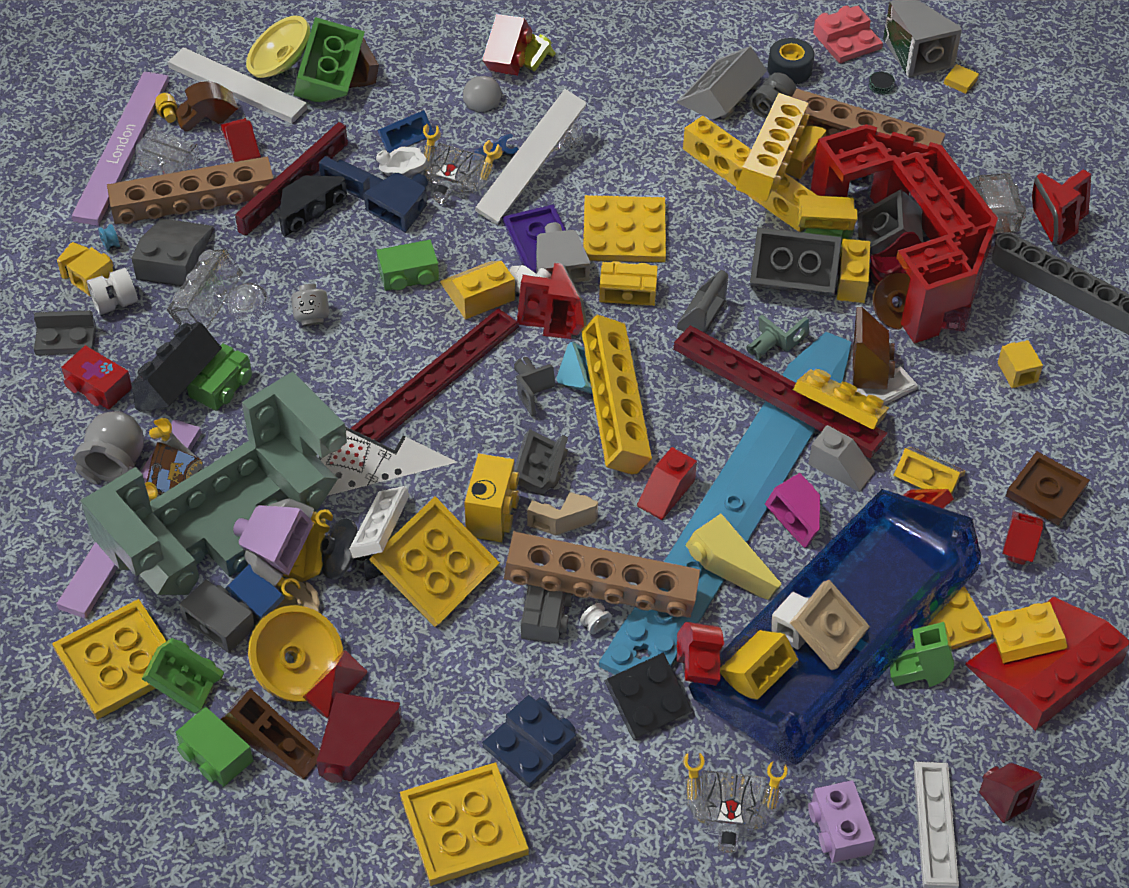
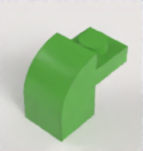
[888,622,954,687]

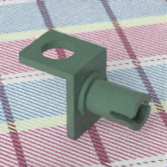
[746,315,810,360]

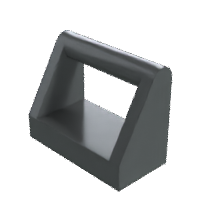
[677,270,729,333]

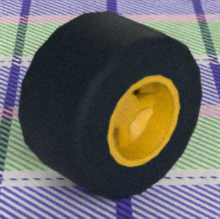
[767,38,815,84]

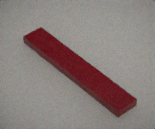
[235,122,348,236]

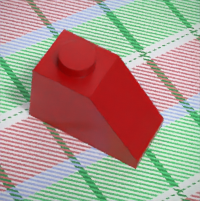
[637,447,697,520]
[1002,511,1043,565]

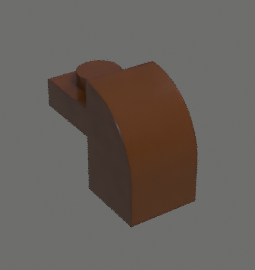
[175,81,238,132]

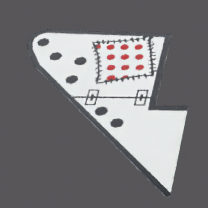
[319,426,456,496]

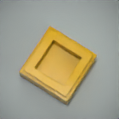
[944,64,979,94]

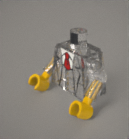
[422,124,503,204]
[683,753,788,853]

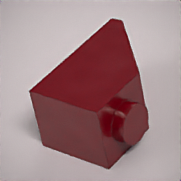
[979,763,1043,823]

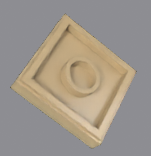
[789,580,870,670]

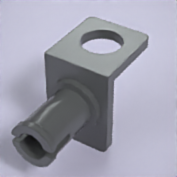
[514,357,555,416]

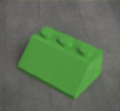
[294,17,365,103]

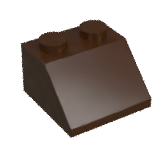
[852,307,895,390]

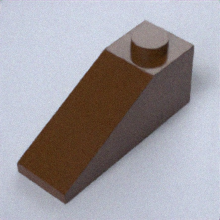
[220,688,319,780]

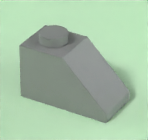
[808,425,875,492]

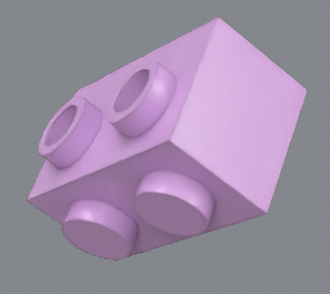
[808,780,875,863]

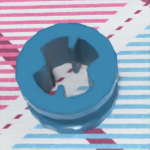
[98,224,120,251]

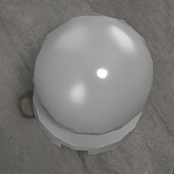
[73,411,144,484]

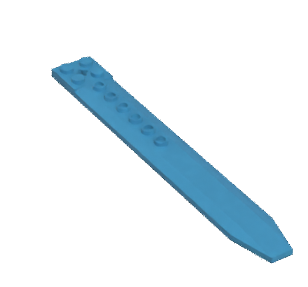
[599,332,852,675]

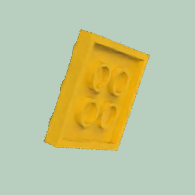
[583,195,666,262]
[369,496,500,627]
[52,599,166,720]
[400,762,529,886]

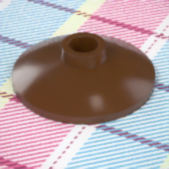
[873,273,910,329]

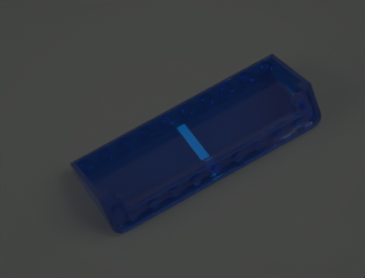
[688,489,981,765]

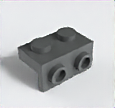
[514,429,568,495]

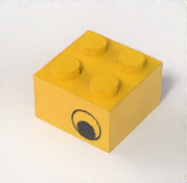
[464,453,519,542]

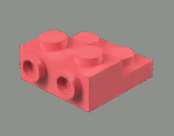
[813,5,883,63]

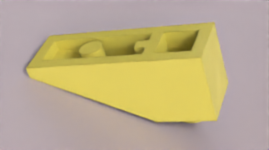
[685,514,782,600]

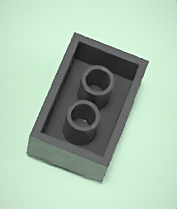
[750,227,842,297]

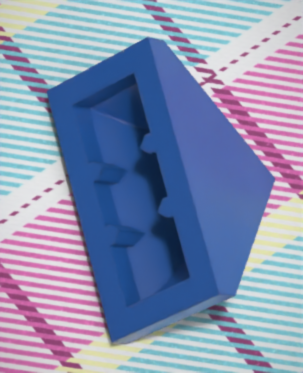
[378,110,434,153]

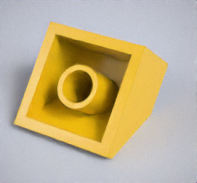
[440,261,515,320]

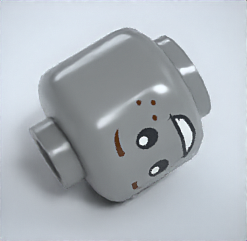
[291,284,330,326]

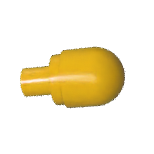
[155,93,178,123]

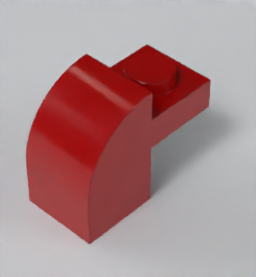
[677,622,724,685]

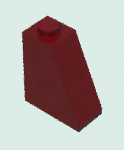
[316,693,402,783]

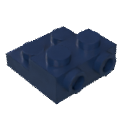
[482,695,576,788]

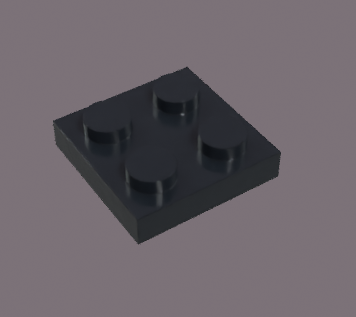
[604,652,692,740]

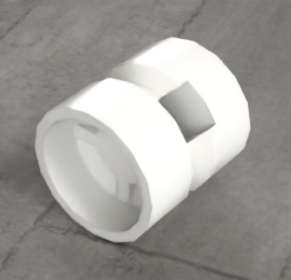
[87,268,138,315]

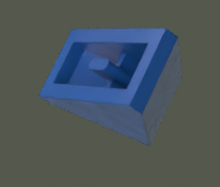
[225,564,285,619]

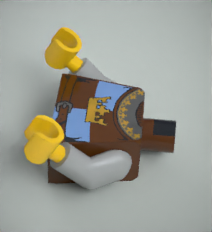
[145,418,203,501]

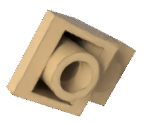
[527,492,598,535]

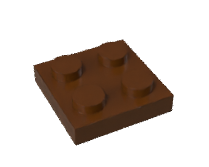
[1006,451,1090,526]

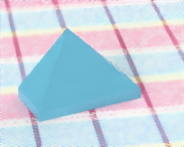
[556,342,593,394]

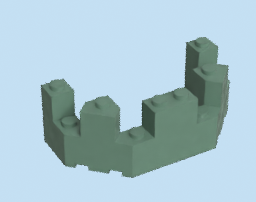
[80,371,347,595]

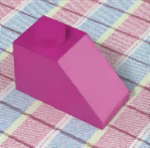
[765,473,820,548]

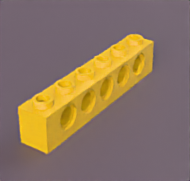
[736,93,810,201]
[683,116,818,232]
[581,314,652,475]

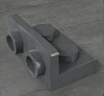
[34,310,96,355]

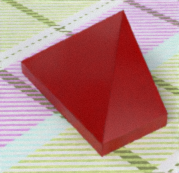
[303,650,368,718]

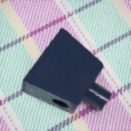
[364,173,428,233]

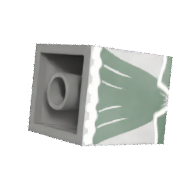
[883,0,962,78]

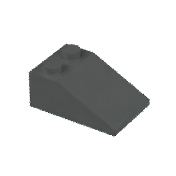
[131,218,214,287]

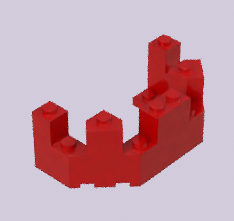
[810,124,998,344]

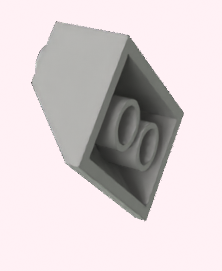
[677,46,767,119]

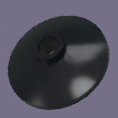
[320,518,358,580]

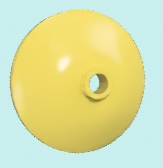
[246,16,310,78]

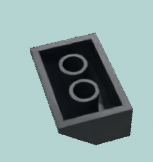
[131,322,222,412]

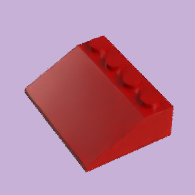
[965,597,1129,731]

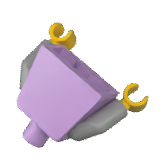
[233,499,333,600]

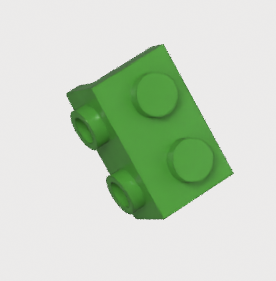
[142,638,224,713]

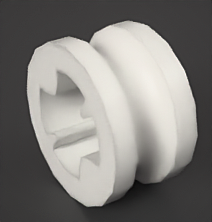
[580,603,612,634]

